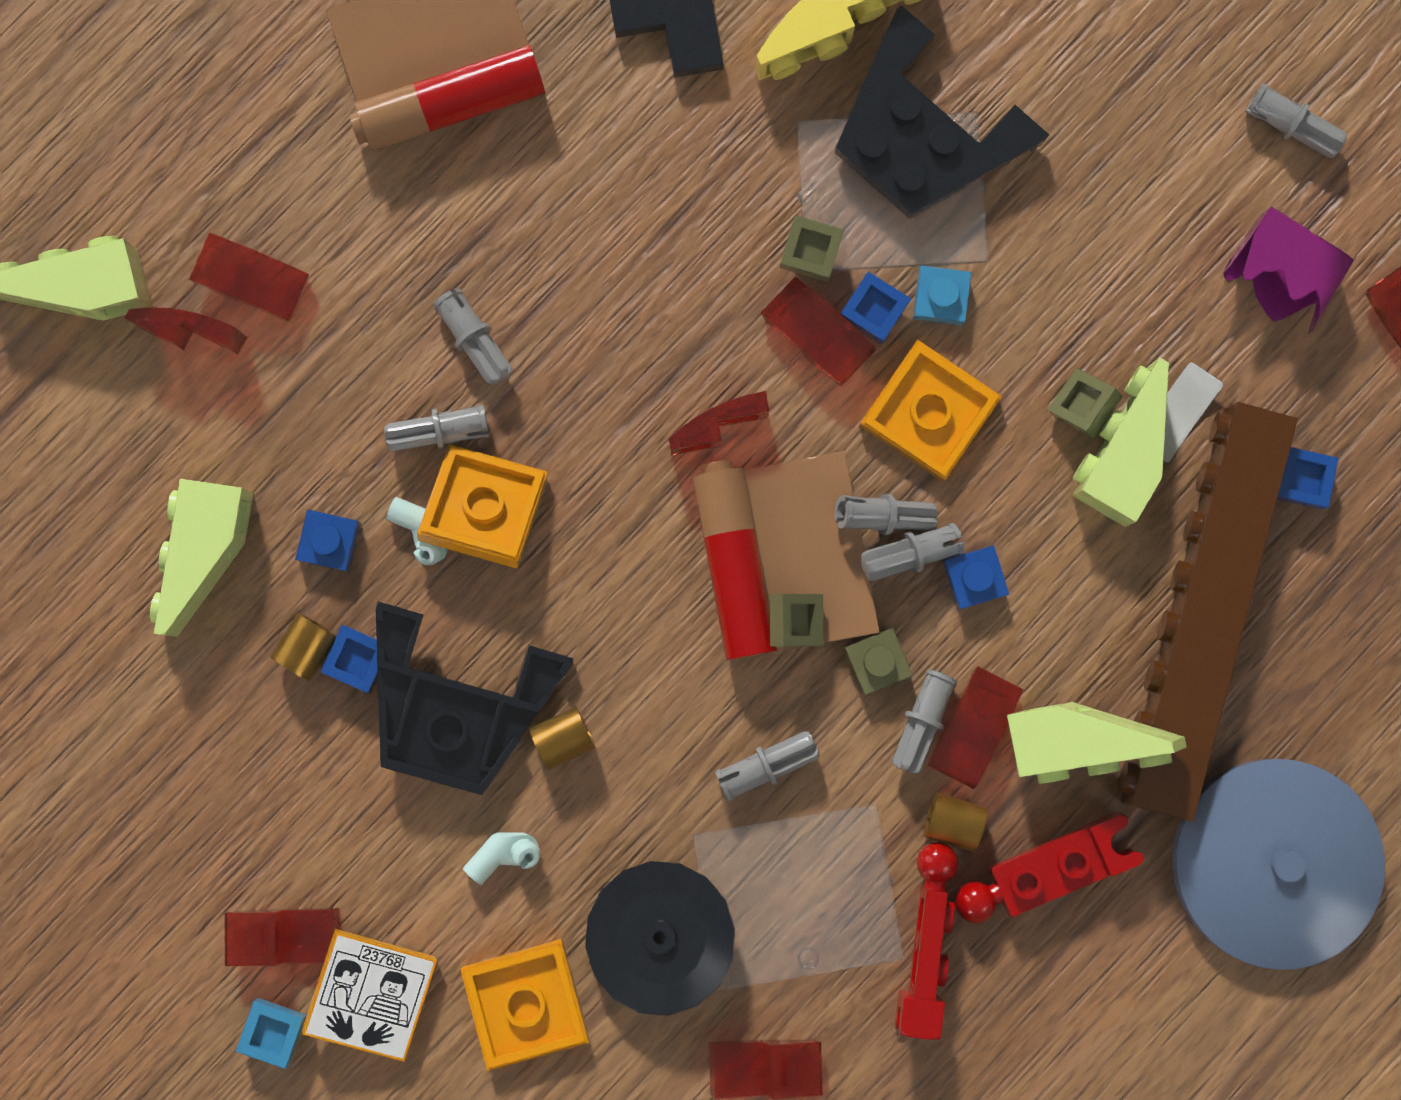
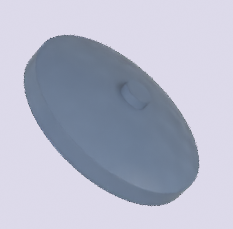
[1172,759,1385,970]

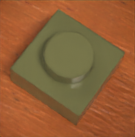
[779,215,844,282]
[1047,368,1123,439]
[770,594,824,647]
[844,628,913,696]

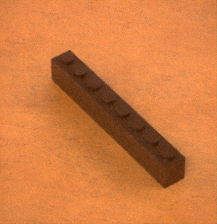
[1118,402,1298,822]

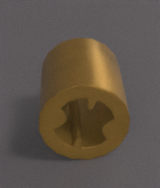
[270,613,337,681]
[529,706,596,770]
[923,792,988,852]

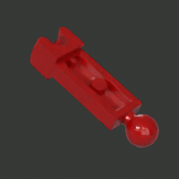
[955,812,1144,924]
[895,842,958,1040]

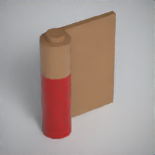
[325,0,546,151]
[693,451,880,661]

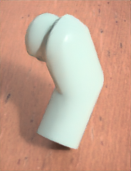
[386,497,448,566]
[463,832,541,885]

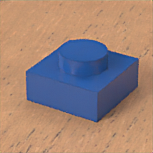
[839,271,911,345]
[1277,447,1339,510]
[295,509,361,572]
[942,545,1009,610]
[321,625,378,693]

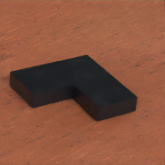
[609,0,723,78]

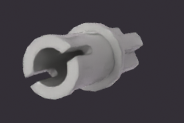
[1245,83,1347,158]
[433,288,512,385]
[384,405,489,451]
[834,494,938,535]
[860,523,964,581]
[892,669,958,774]
[715,731,820,802]

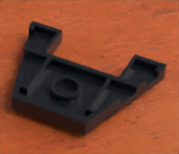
[834,5,1049,219]
[375,601,574,795]

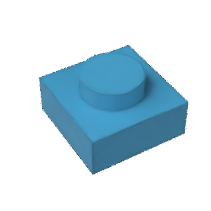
[912,266,971,326]
[236,998,307,1069]

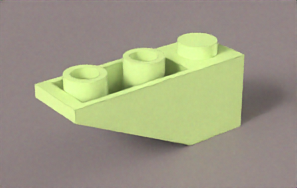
[0,236,152,321]
[1072,358,1169,527]
[150,479,253,637]
[1007,702,1187,784]

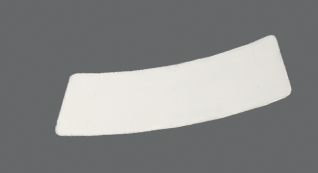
[1163,362,1223,462]

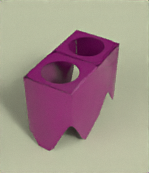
[1223,206,1354,334]

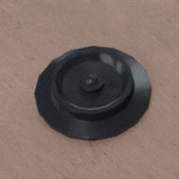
[585,861,735,1016]

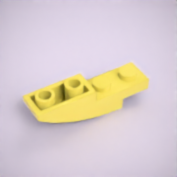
[755,0,921,81]

